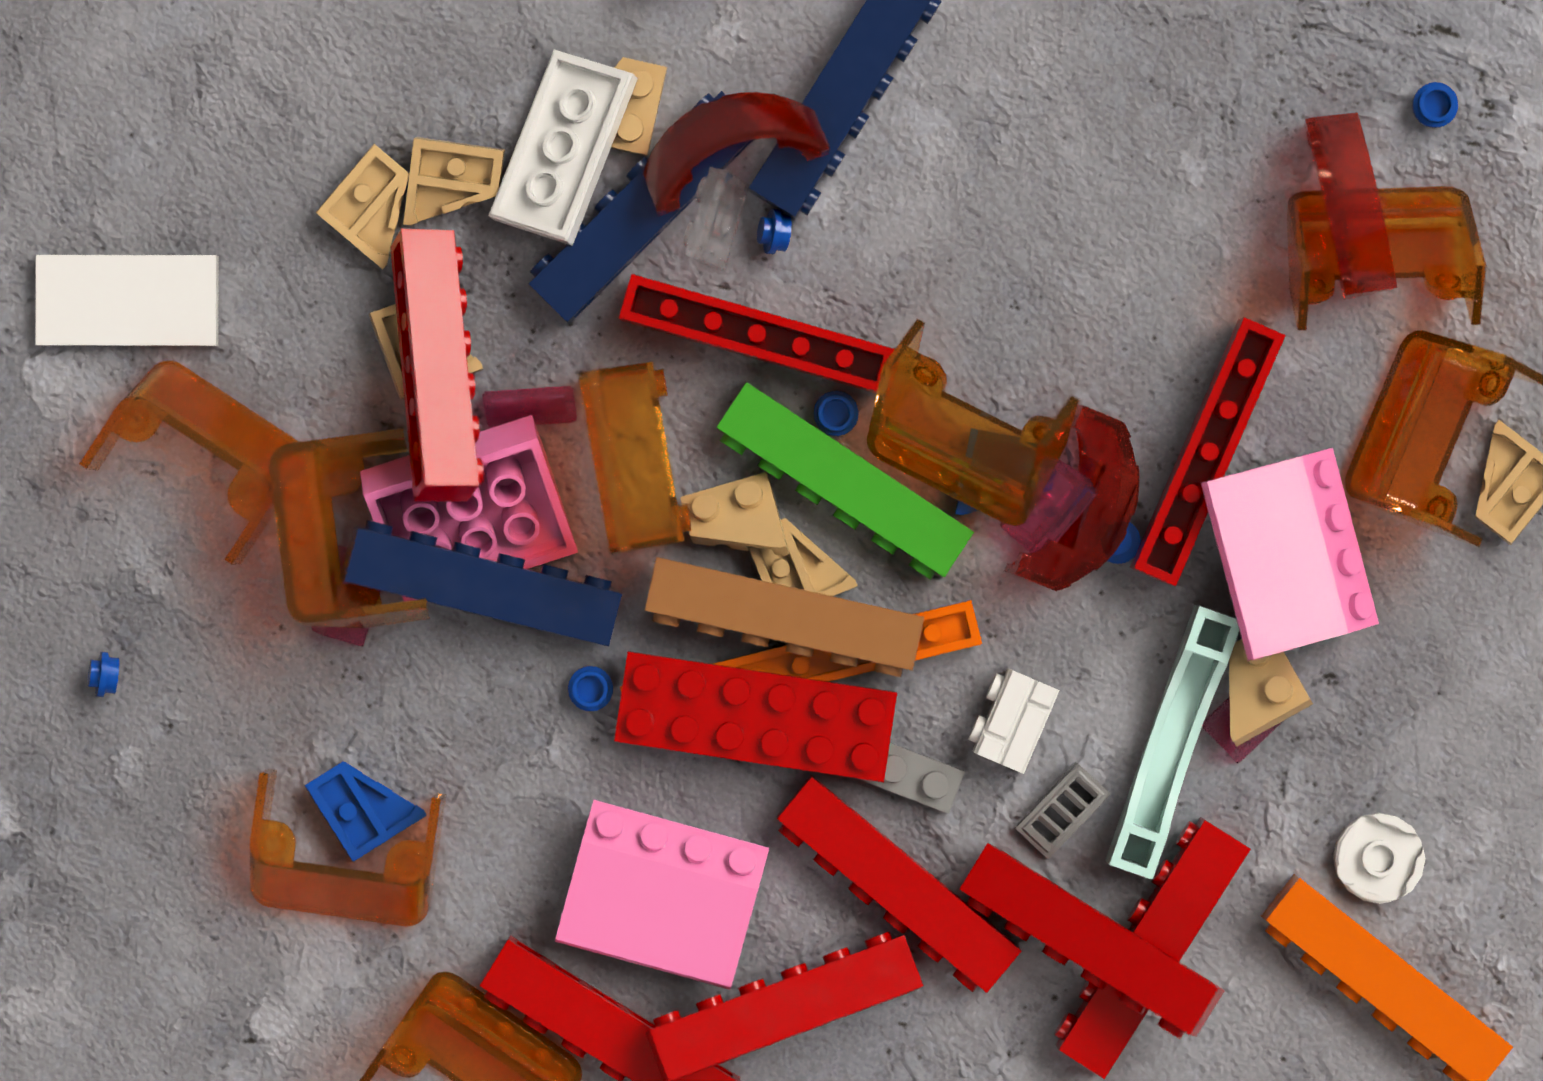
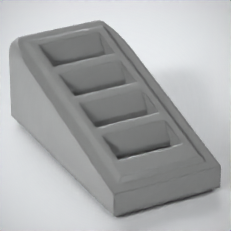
[1015,762,1111,859]

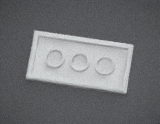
[488,49,638,246]
[35,255,219,346]

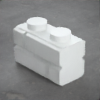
[968,668,1060,774]

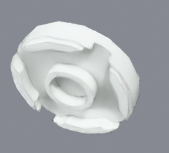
[1333,813,1425,904]

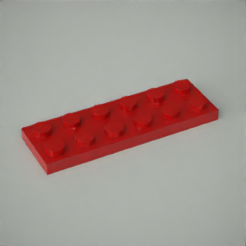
[614,651,897,782]

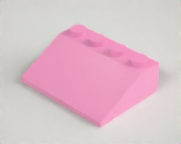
[360,415,578,609]
[1201,448,1379,661]
[555,800,769,990]

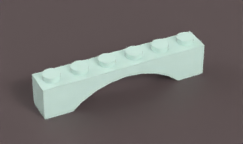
[1105,605,1240,880]

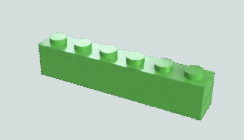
[716,382,974,580]

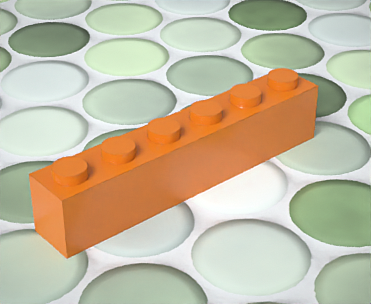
[1261,874,1513,1081]

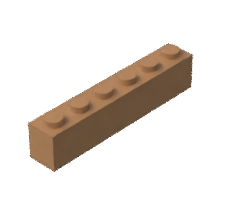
[644,557,925,677]

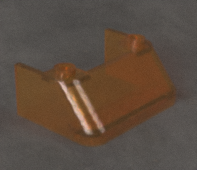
[1287,186,1486,331]
[867,319,1079,526]
[1345,330,1543,547]
[79,360,306,565]
[578,361,692,554]
[269,428,430,628]
[250,769,446,927]
[359,972,582,1081]

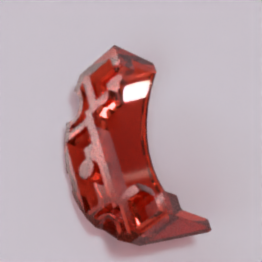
[643,92,830,217]
[1304,112,1397,300]
[1004,404,1140,591]

